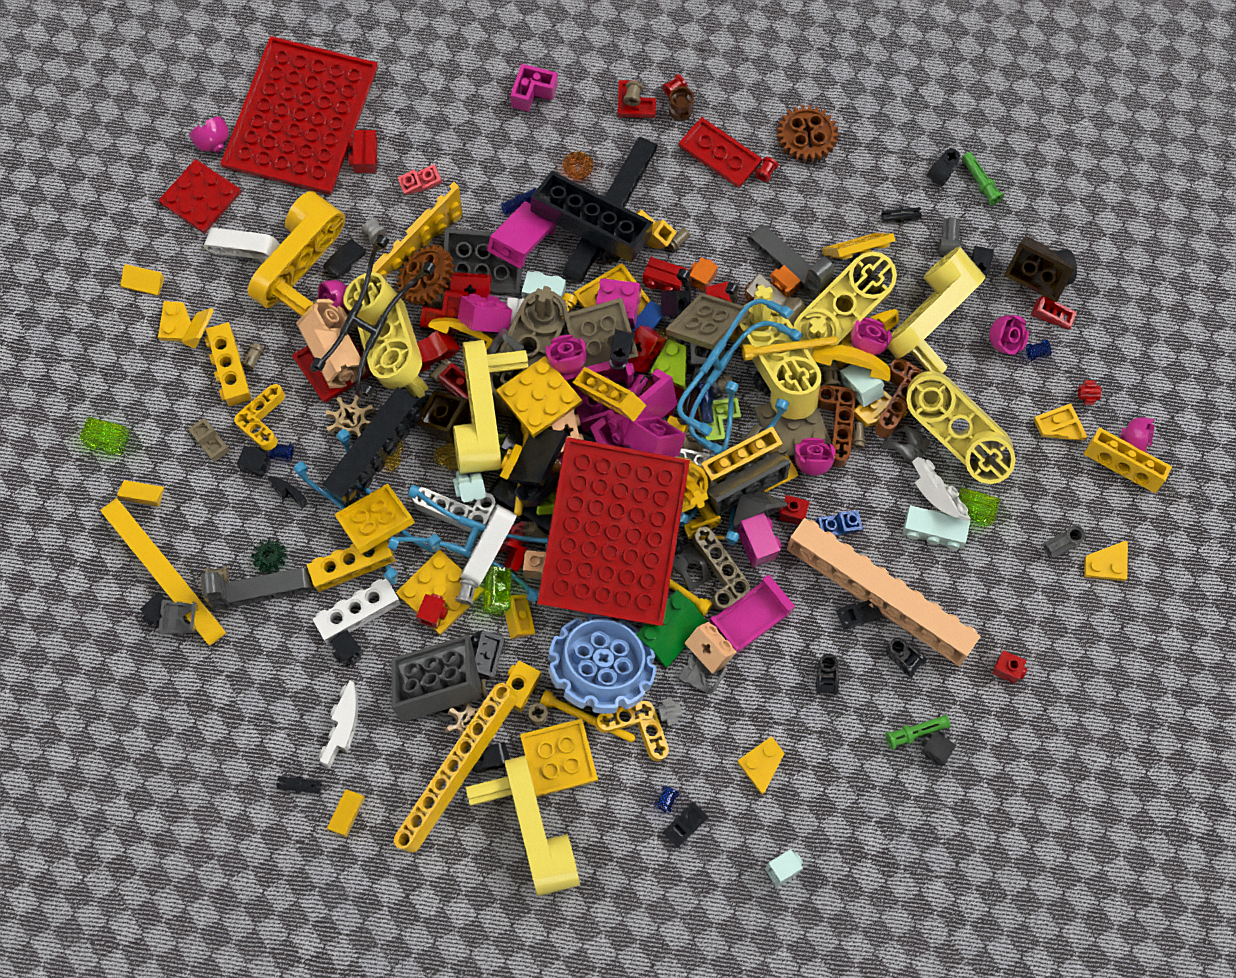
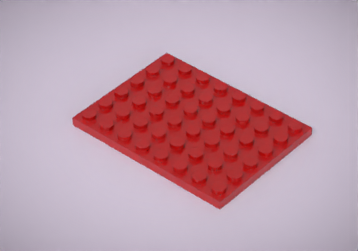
[220,36,379,195]
[537,437,690,626]

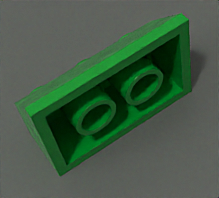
[636,590,707,668]

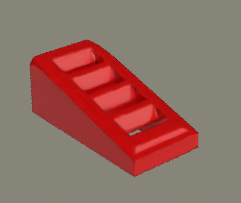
[1031,295,1077,330]

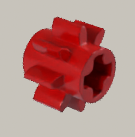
[1078,380,1101,405]

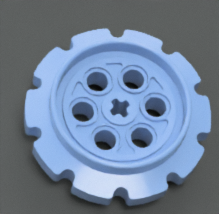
[548,615,656,713]

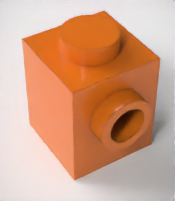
[689,257,718,292]

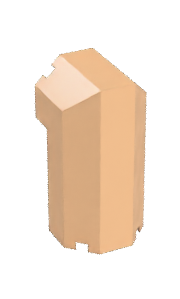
[296,299,366,388]

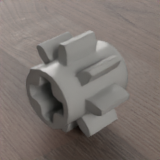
[658,698,682,725]

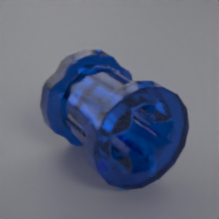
[1026,339,1052,361]
[269,443,294,462]
[653,785,680,814]

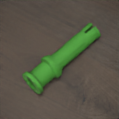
[961,152,1004,206]
[885,715,951,750]

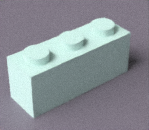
[902,505,971,550]

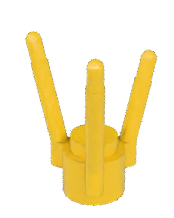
[684,516,726,540]

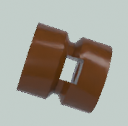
[668,86,694,122]

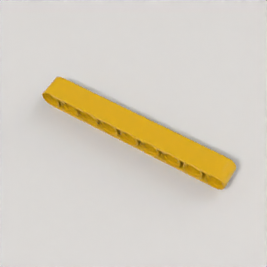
[100,498,226,646]
[394,683,518,853]

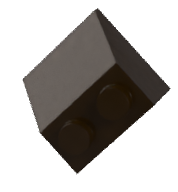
[416,390,471,444]

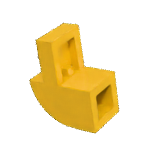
[636,209,677,249]

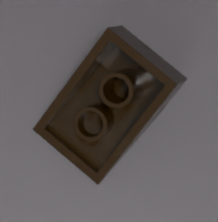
[1004,236,1075,302]

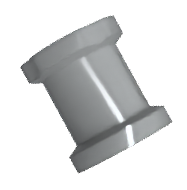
[455,579,478,605]

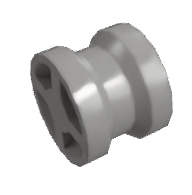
[361,218,386,243]

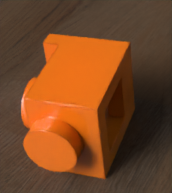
[770,265,801,298]

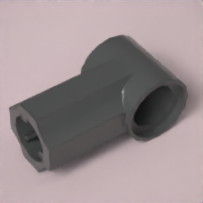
[938,217,961,255]
[1043,525,1085,559]

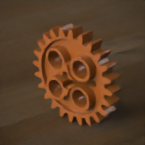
[776,105,839,163]
[397,244,455,305]

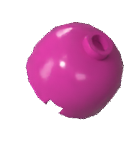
[189,116,229,153]
[318,280,349,314]
[989,315,1029,355]
[850,318,892,356]
[546,335,587,374]
[1121,417,1155,454]
[794,438,835,476]

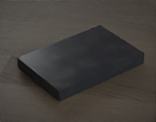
[508,429,568,487]

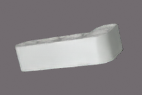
[203,228,280,264]
[412,487,496,535]
[460,504,517,587]

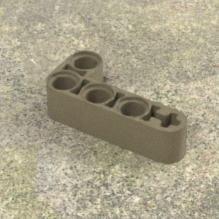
[692,527,750,611]

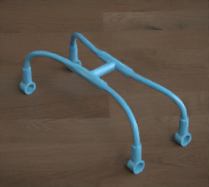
[677,299,803,455]
[679,381,789,545]
[293,429,442,585]
[387,484,548,602]

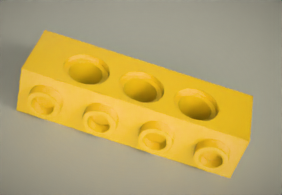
[204,322,252,407]
[572,367,646,422]
[700,426,783,486]
[1083,427,1172,494]
[307,539,396,592]

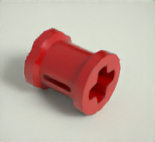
[662,74,687,97]
[755,156,779,183]

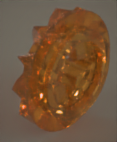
[563,151,593,180]

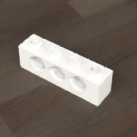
[313,579,401,645]

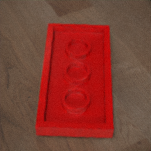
[678,117,762,189]

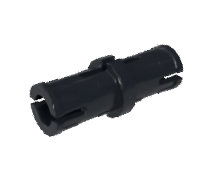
[881,207,922,223]
[276,775,322,794]

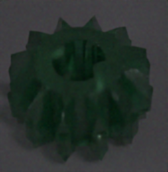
[251,538,288,574]

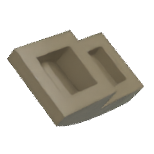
[188,418,230,463]

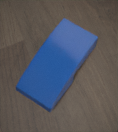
[631,300,666,333]
[815,510,863,536]

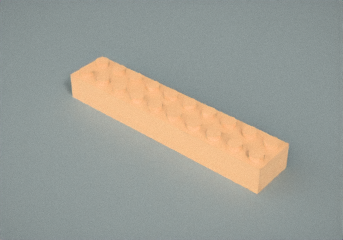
[787,518,981,667]

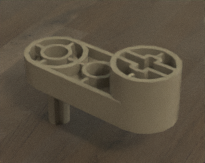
[490,286,568,417]

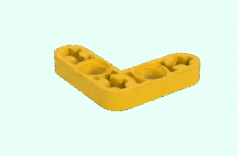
[234,384,285,451]
[595,701,669,762]

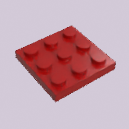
[158,159,242,234]
[292,333,373,404]

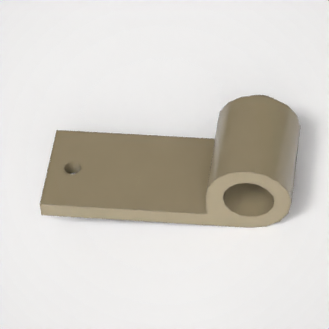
[745,273,805,326]

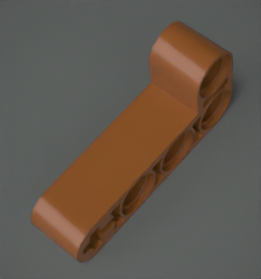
[875,358,924,438]
[817,385,856,467]

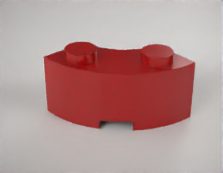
[417,330,461,373]

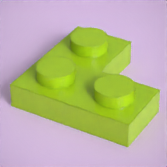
[698,397,741,442]

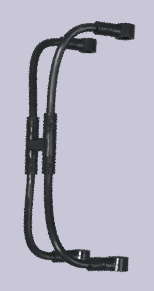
[310,235,436,399]
[633,269,739,425]

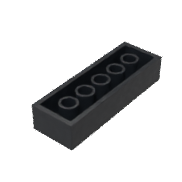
[531,171,653,263]
[322,387,423,507]

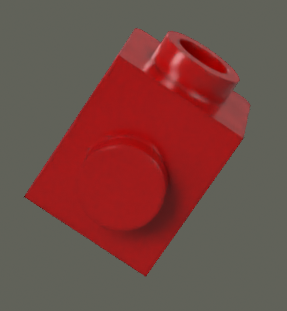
[502,538,527,571]

